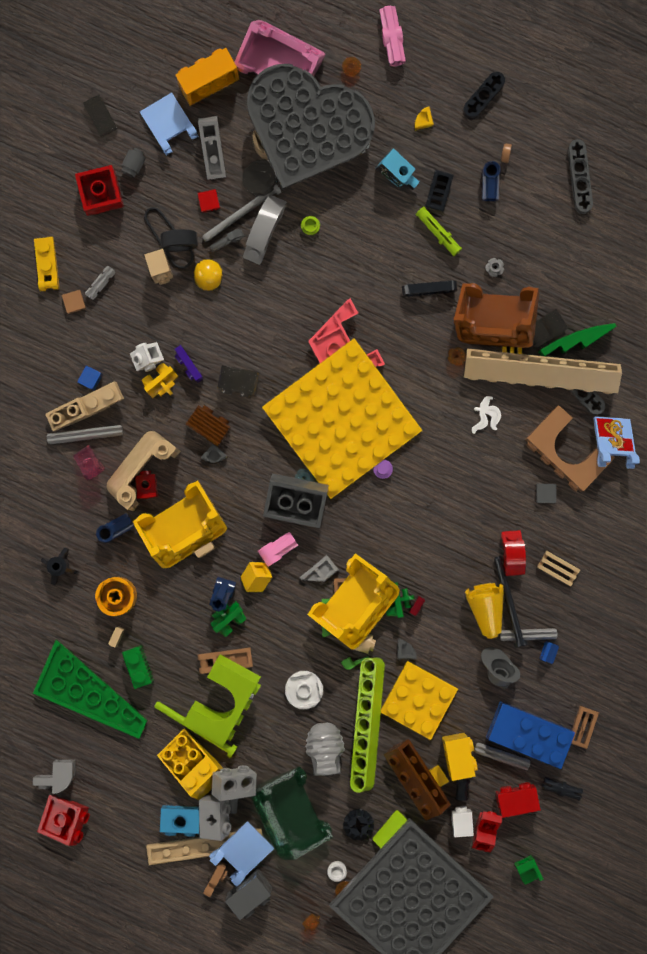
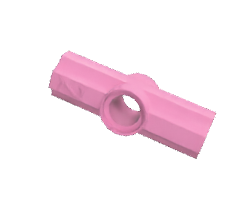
[379,5,406,67]

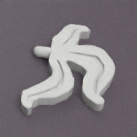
[472,396,501,434]

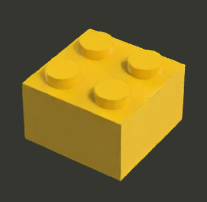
[442,733,478,781]

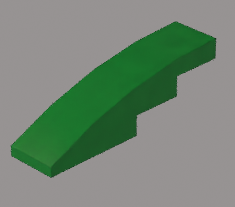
[538,323,616,356]

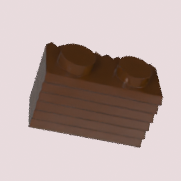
[186,405,231,447]

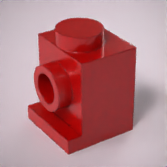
[135,471,158,500]

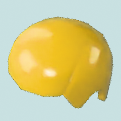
[194,259,222,290]

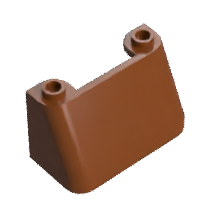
[454,283,539,348]

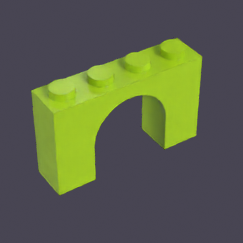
[183,654,261,746]

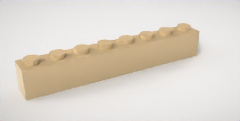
[464,349,622,394]

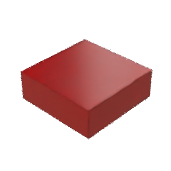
[197,189,220,213]

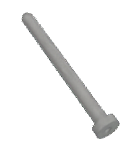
[202,182,281,242]

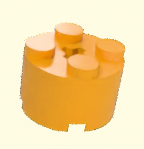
[95,577,137,616]

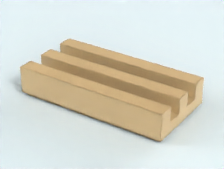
[537,551,580,586]

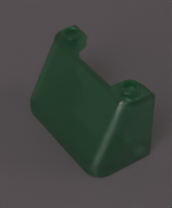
[251,766,333,860]

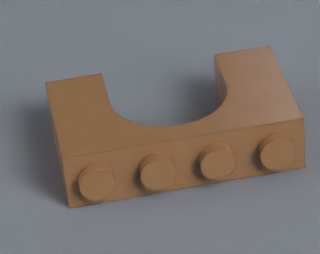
[525,405,615,492]

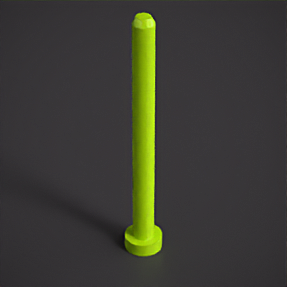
[154,702,237,758]

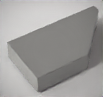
[299,555,339,582]

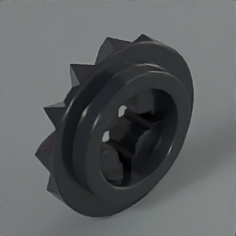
[343,809,374,841]

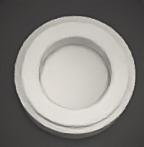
[327,861,347,882]

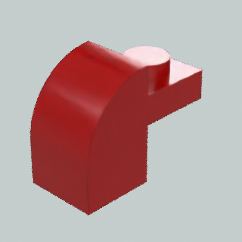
[501,530,526,576]
[472,811,502,853]

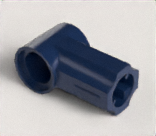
[481,161,501,201]
[96,513,135,543]
[209,577,236,612]

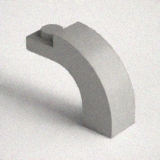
[243,194,287,265]

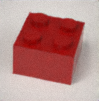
[75,165,124,216]

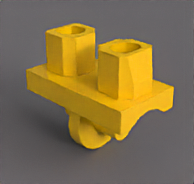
[142,363,179,398]

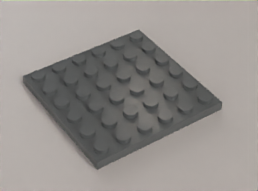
[329,818,494,954]

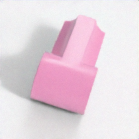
[258,532,298,567]

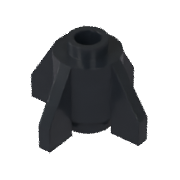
[41,548,79,585]

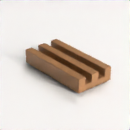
[571,706,599,749]

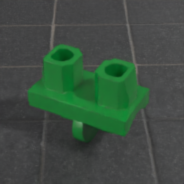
[386,582,415,618]
[210,601,246,637]

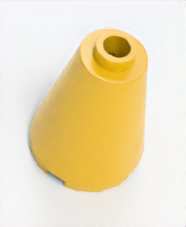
[465,583,504,639]

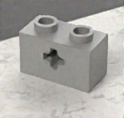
[199,795,231,841]

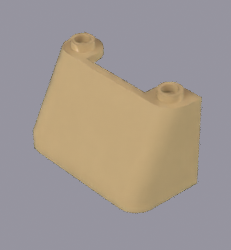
[107,431,181,511]

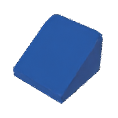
[77,366,103,391]
[540,641,559,664]

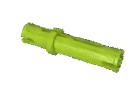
[415,207,462,257]

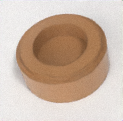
[501,143,512,163]

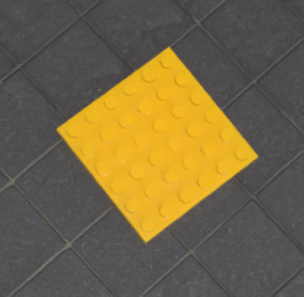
[262,338,422,499]

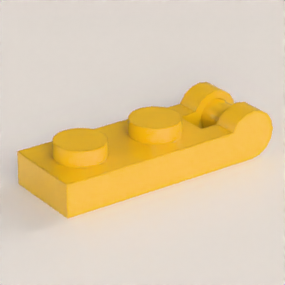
[34,237,59,292]

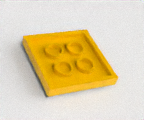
[381,661,458,740]

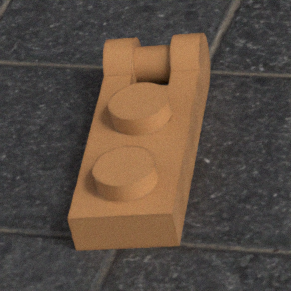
[197,647,253,674]

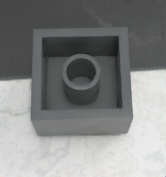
[225,868,272,920]

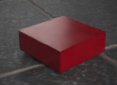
[408,596,425,616]

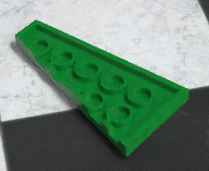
[33,640,148,739]

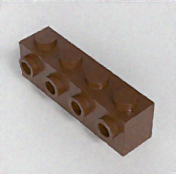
[384,739,451,821]

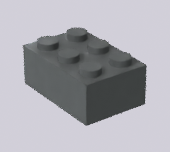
[263,473,329,528]

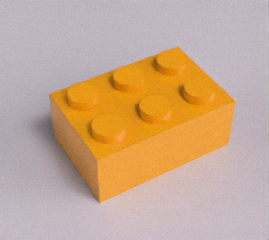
[176,48,239,106]

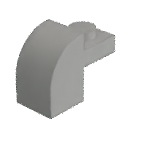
[33,759,76,794]

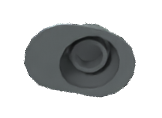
[481,647,521,689]

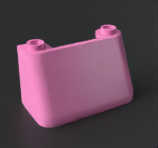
[234,20,325,76]

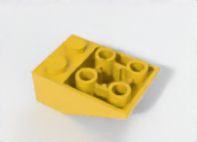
[157,728,223,800]

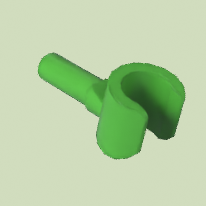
[341,657,369,670]

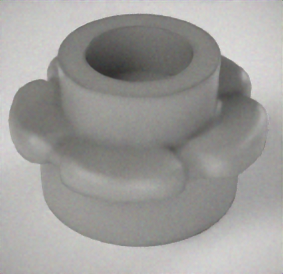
[486,258,504,277]

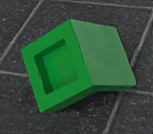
[514,855,544,885]

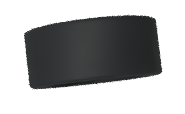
[160,229,198,252]

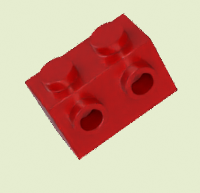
[496,782,541,818]

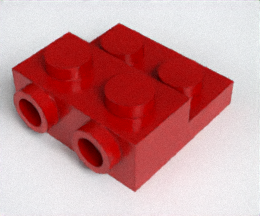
[37,794,90,846]

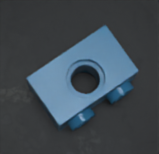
[160,805,200,837]

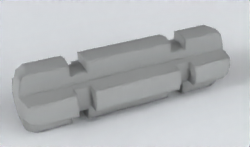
[85,266,115,300]

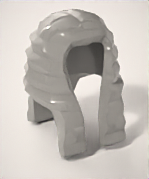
[305,722,345,776]

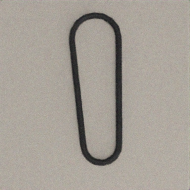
[144,207,194,269]

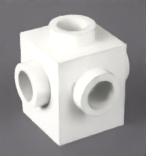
[130,342,164,372]

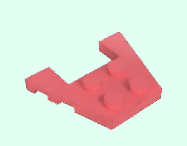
[308,298,385,367]

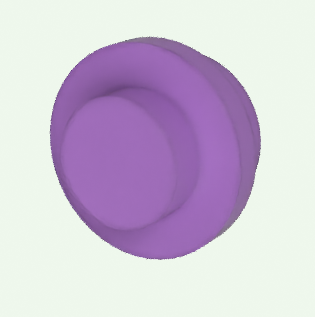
[374,460,393,479]

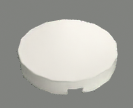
[285,671,323,709]

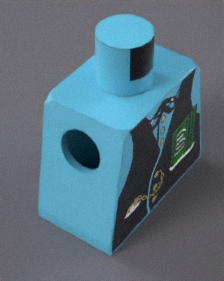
[375,148,420,190]

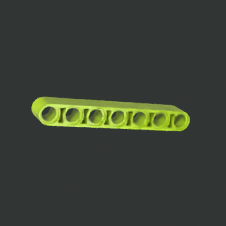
[350,657,385,793]

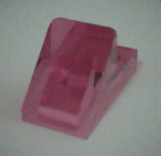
[73,445,105,481]

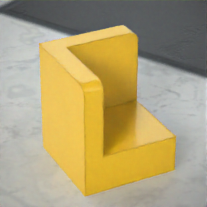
[241,562,272,592]

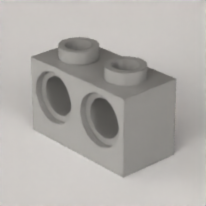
[212,765,257,801]

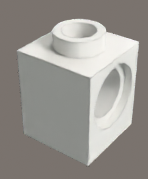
[451,806,474,837]

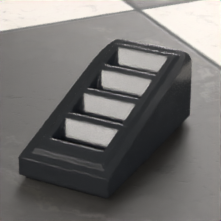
[425,169,454,212]

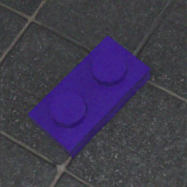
[174,345,204,383]

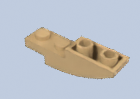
[46,382,124,431]

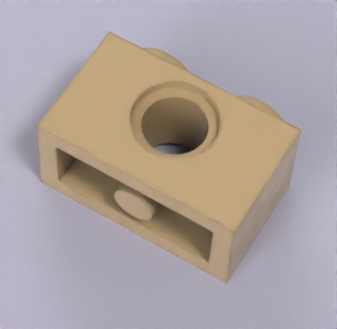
[144,249,173,285]

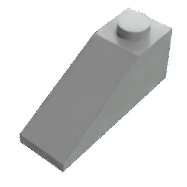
[198,116,226,180]

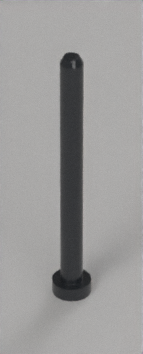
[494,556,528,648]

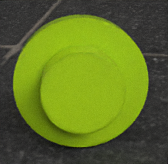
[301,216,320,235]

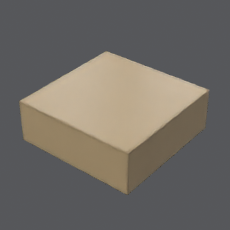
[194,542,216,558]
[108,626,125,648]

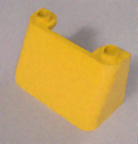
[132,480,227,568]
[307,553,400,650]

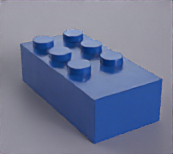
[486,701,575,769]

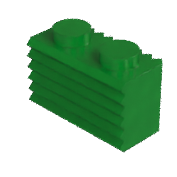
[122,645,154,689]

